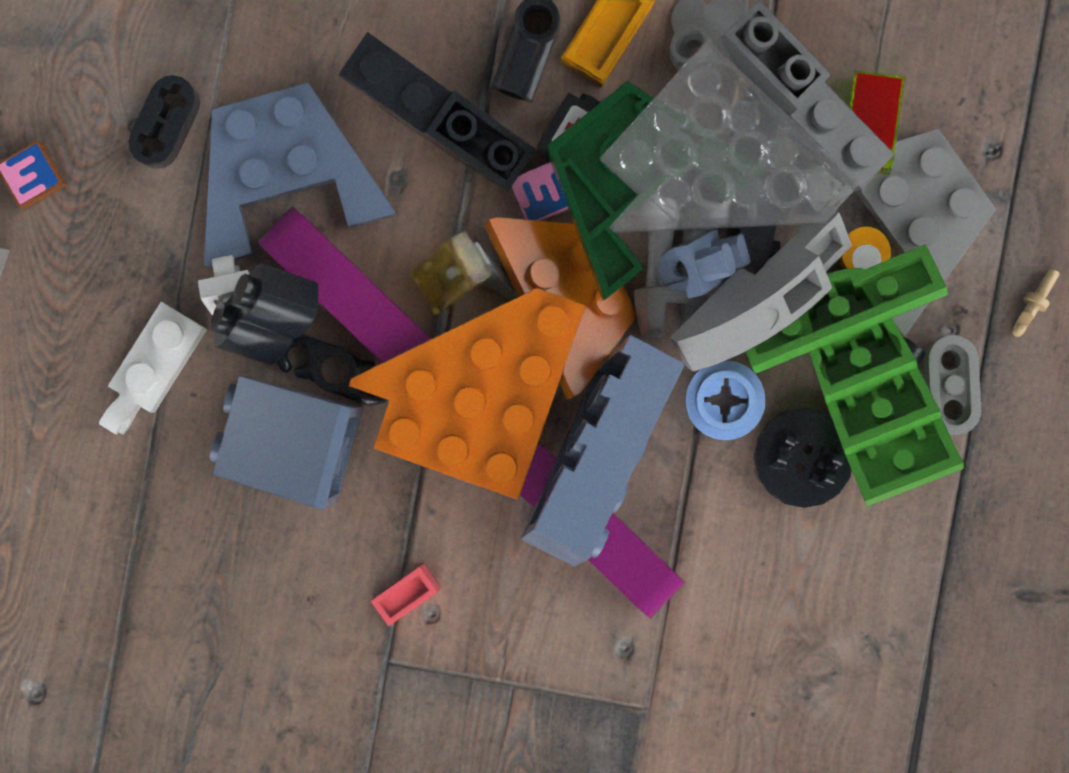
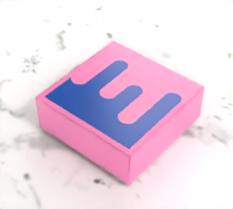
[511,162,569,221]

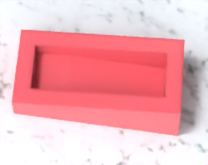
[371,563,441,626]

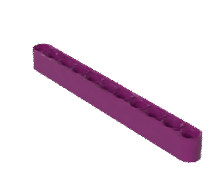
[258,206,685,619]

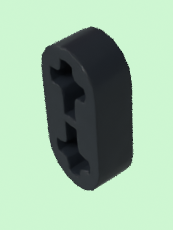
[129,75,200,169]

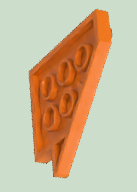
[349,288,586,500]

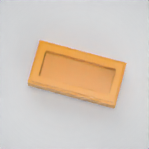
[560,0,656,88]

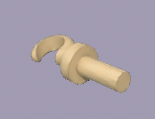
[1012,268,1060,337]

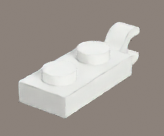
[99,302,207,434]

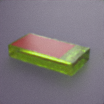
[848,70,905,175]

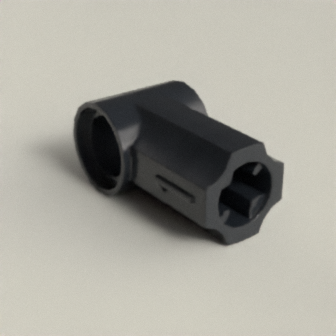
[491,0,560,103]

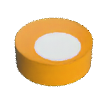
[838,227,891,270]

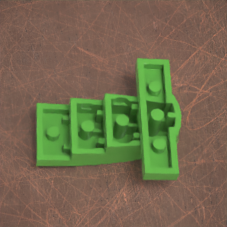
[745,244,964,507]

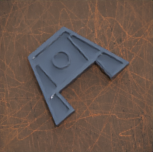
[204,83,398,268]

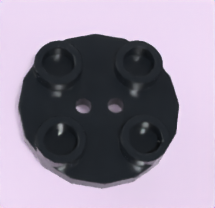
[753,408,852,508]

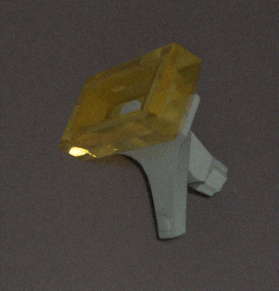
[410,231,518,315]

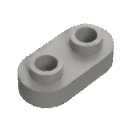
[923,335,981,435]

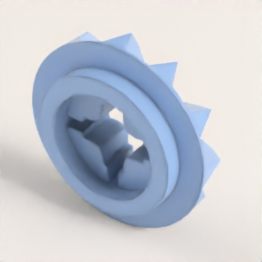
[685,361,765,440]

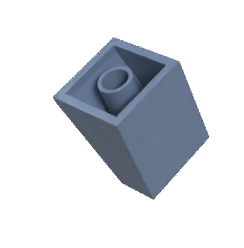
[210,376,363,510]

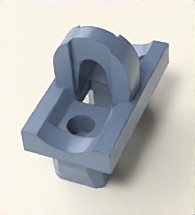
[659,229,751,299]

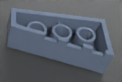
[520,335,685,567]

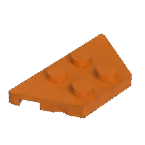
[484,217,637,400]

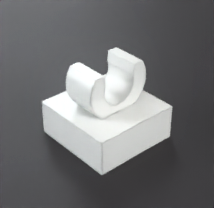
[198,255,249,315]

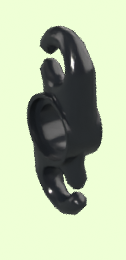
[276,334,388,406]

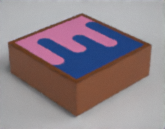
[0,140,68,210]

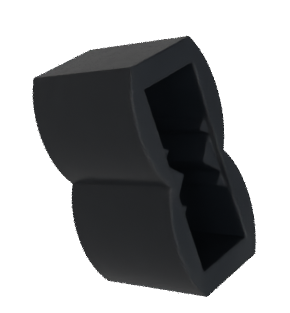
[210,263,318,365]

